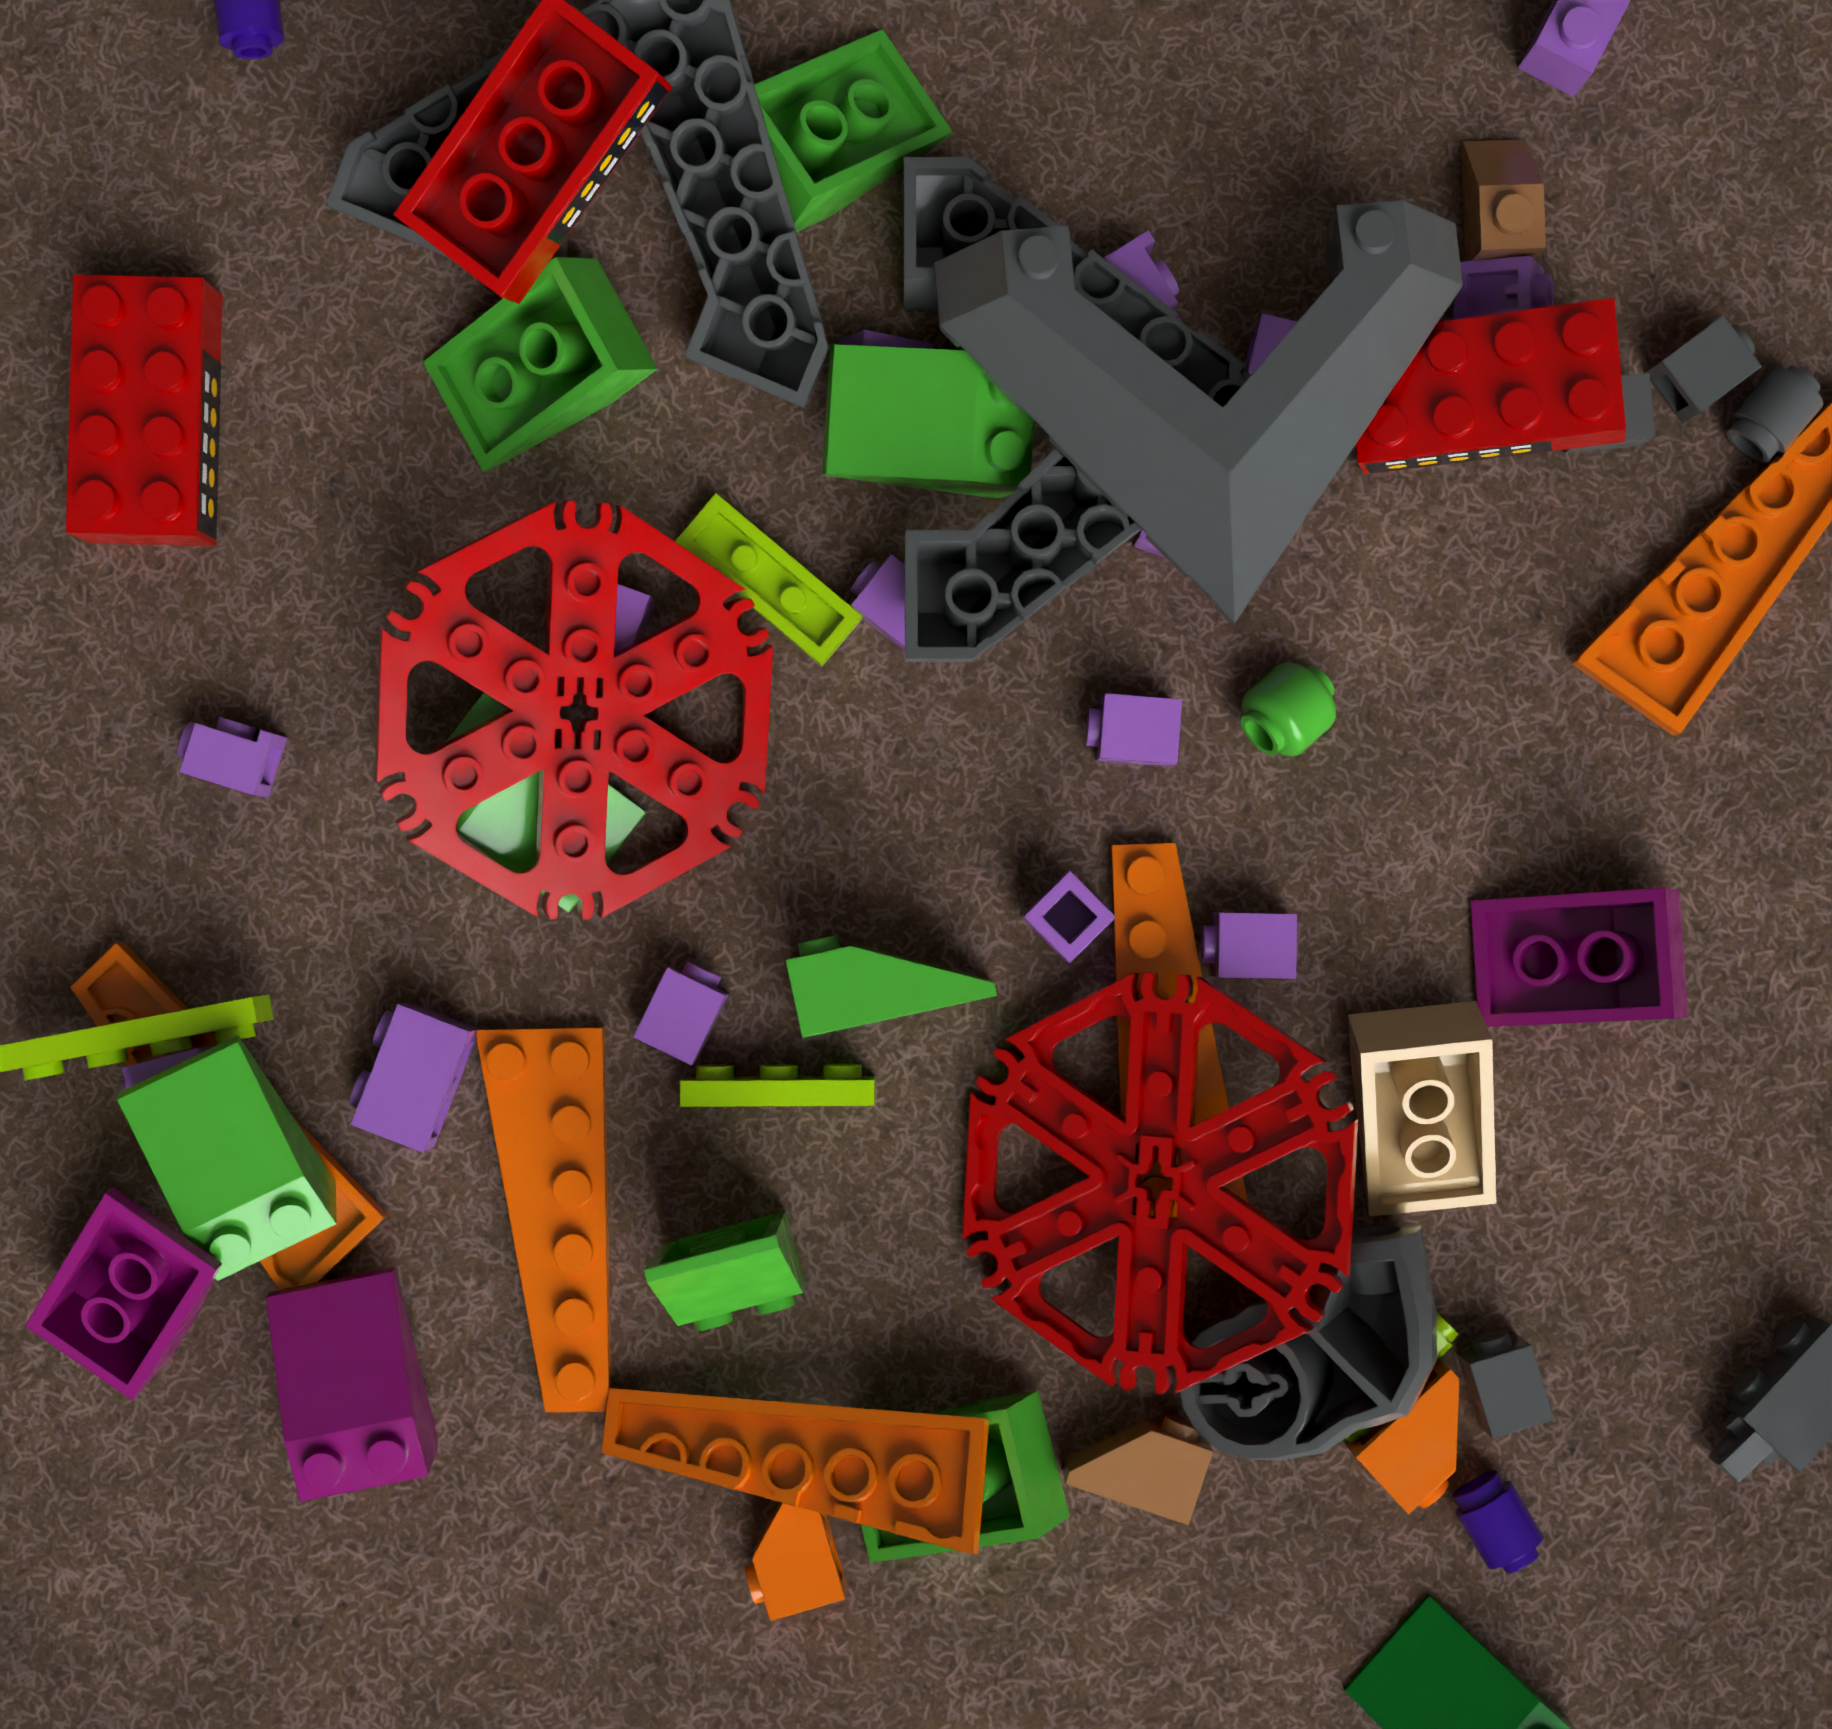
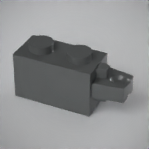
[1708,1314,1832,1482]

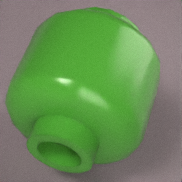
[1240,662,1336,757]

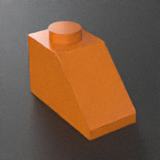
[1345,1358,1459,1515]
[745,1502,847,1621]

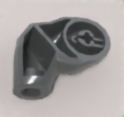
[1180,1221,1437,1460]

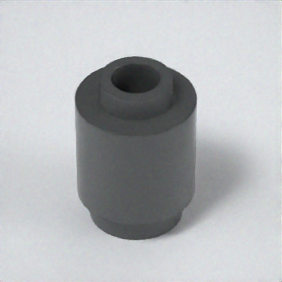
[1726,366,1823,464]

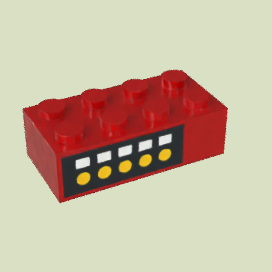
[393,0,672,304]
[66,275,223,546]
[1356,297,1626,474]

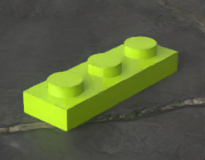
[675,493,863,667]
[680,1064,875,1107]

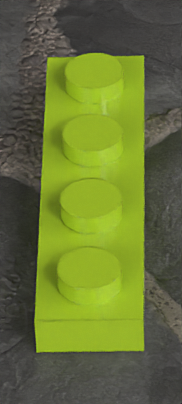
[0,995,274,1081]

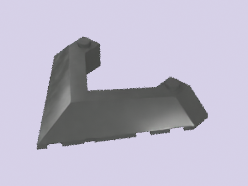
[326,0,829,408]
[903,157,1251,662]
[934,200,1463,626]

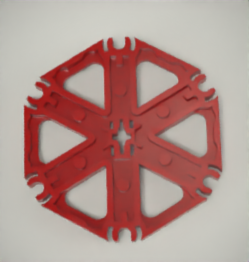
[374,500,773,920]
[962,972,1358,1394]

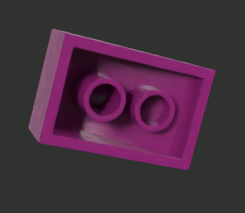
[1471,887,1688,1027]
[25,1187,222,1401]
[266,1267,438,1502]

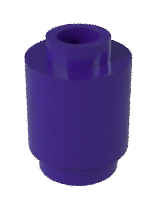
[214,0,284,59]
[1453,1470,1544,1573]

